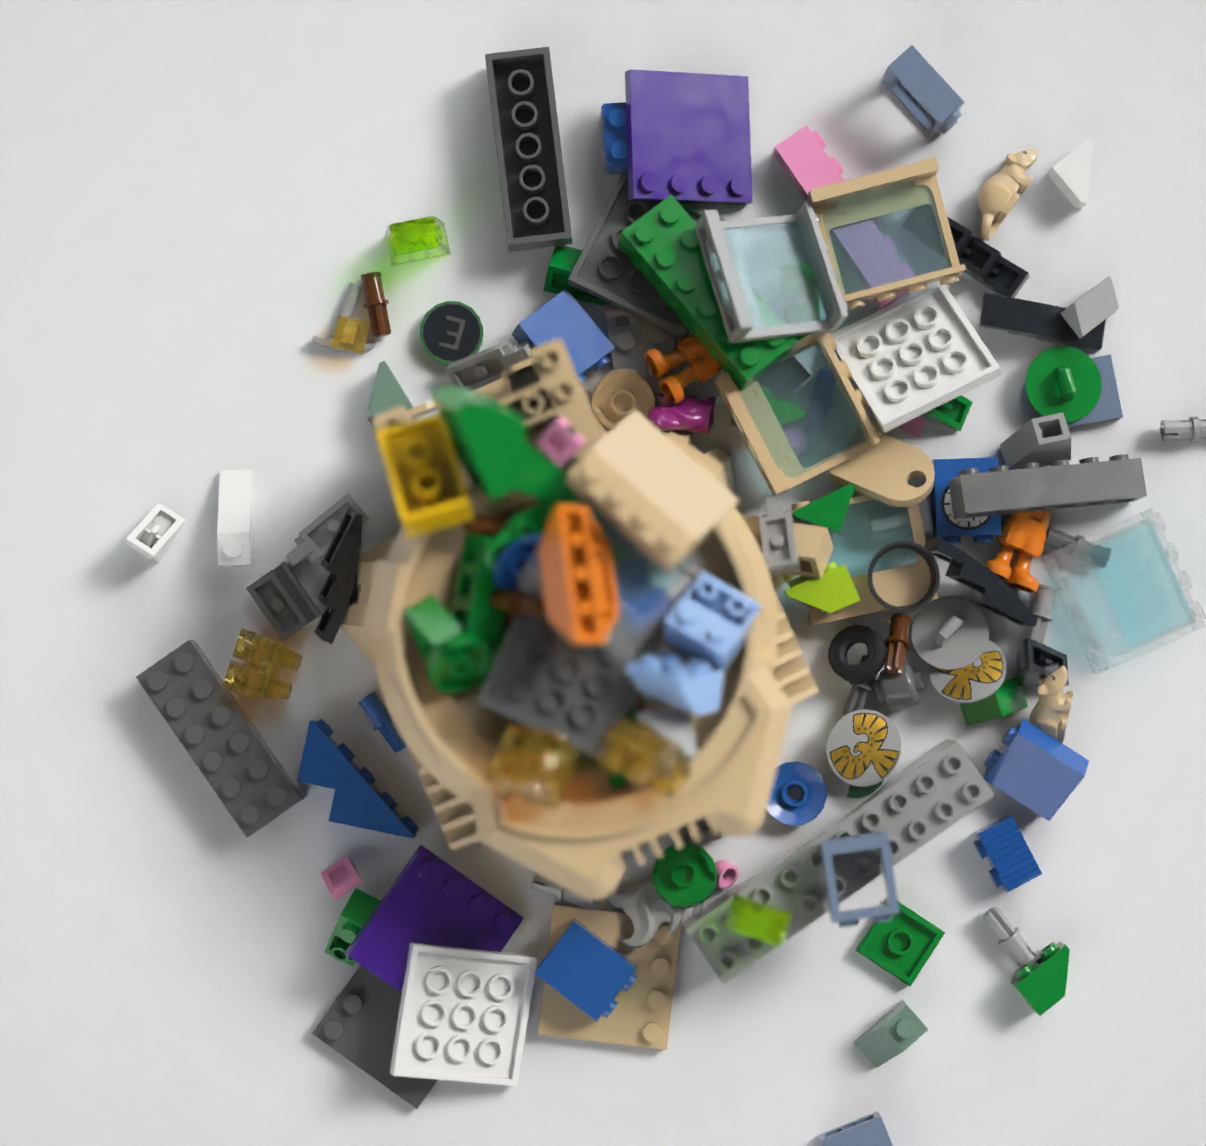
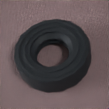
[828,624,886,683]

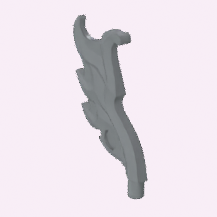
[606,827,722,948]

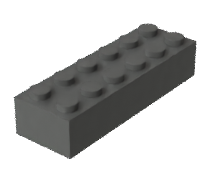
[485,47,572,252]
[136,640,305,837]

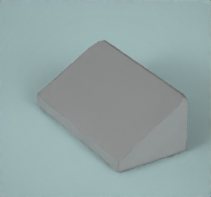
[1060,276,1119,339]

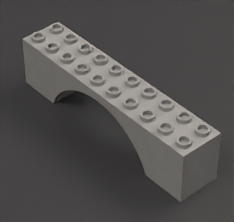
[683,739,995,984]

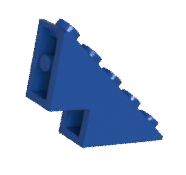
[297,718,419,839]

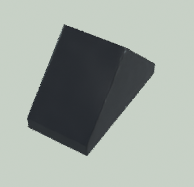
[1016,637,1069,686]

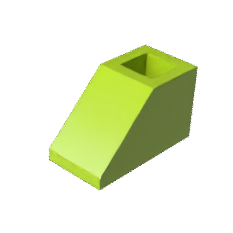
[783,562,861,614]

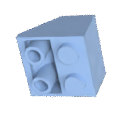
[662,571,761,670]
[625,651,724,716]

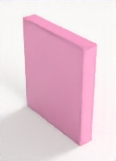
[899,416,928,438]

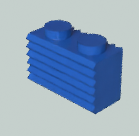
[601,102,628,175]
[973,815,1042,892]

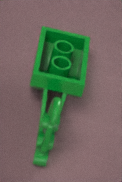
[431,383,591,573]

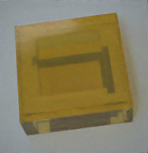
[331,315,370,355]

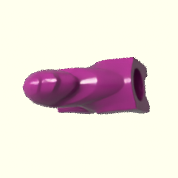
[646,394,716,433]

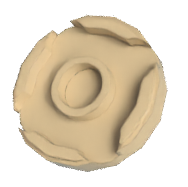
[592,368,656,431]

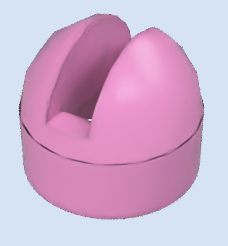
[715,860,738,889]

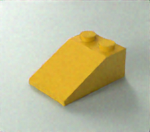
[376,413,474,539]

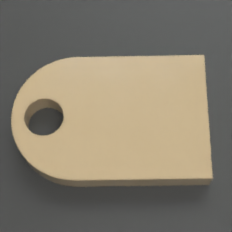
[829,424,935,507]

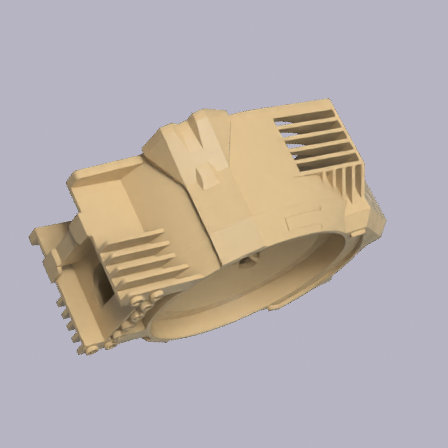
[340,339,819,900]

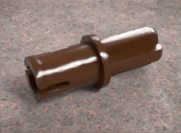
[361,272,391,337]
[463,513,509,539]
[490,588,546,617]
[884,613,911,676]

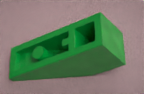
[450,533,505,643]

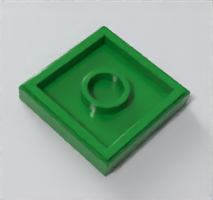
[855,901,945,986]

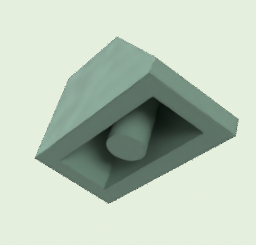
[368,361,420,432]
[854,1000,929,1068]

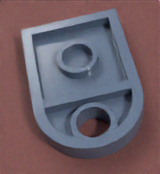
[1020,354,1123,428]

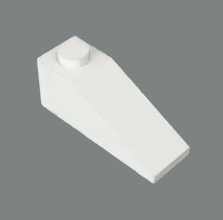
[217,470,255,567]

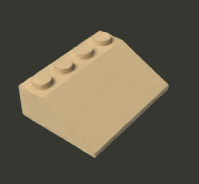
[566,410,739,576]

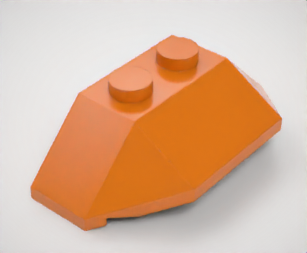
[538,504,620,645]

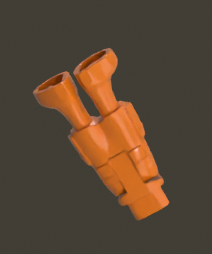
[644,333,722,405]
[984,510,1052,593]

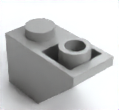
[1000,412,1071,470]

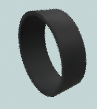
[868,541,940,613]

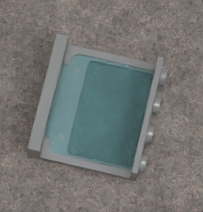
[694,201,848,343]

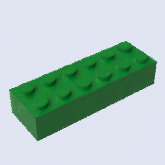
[618,195,797,391]

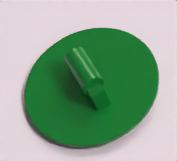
[1025,346,1102,423]

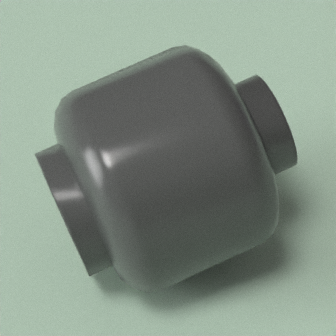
[875,664,925,710]

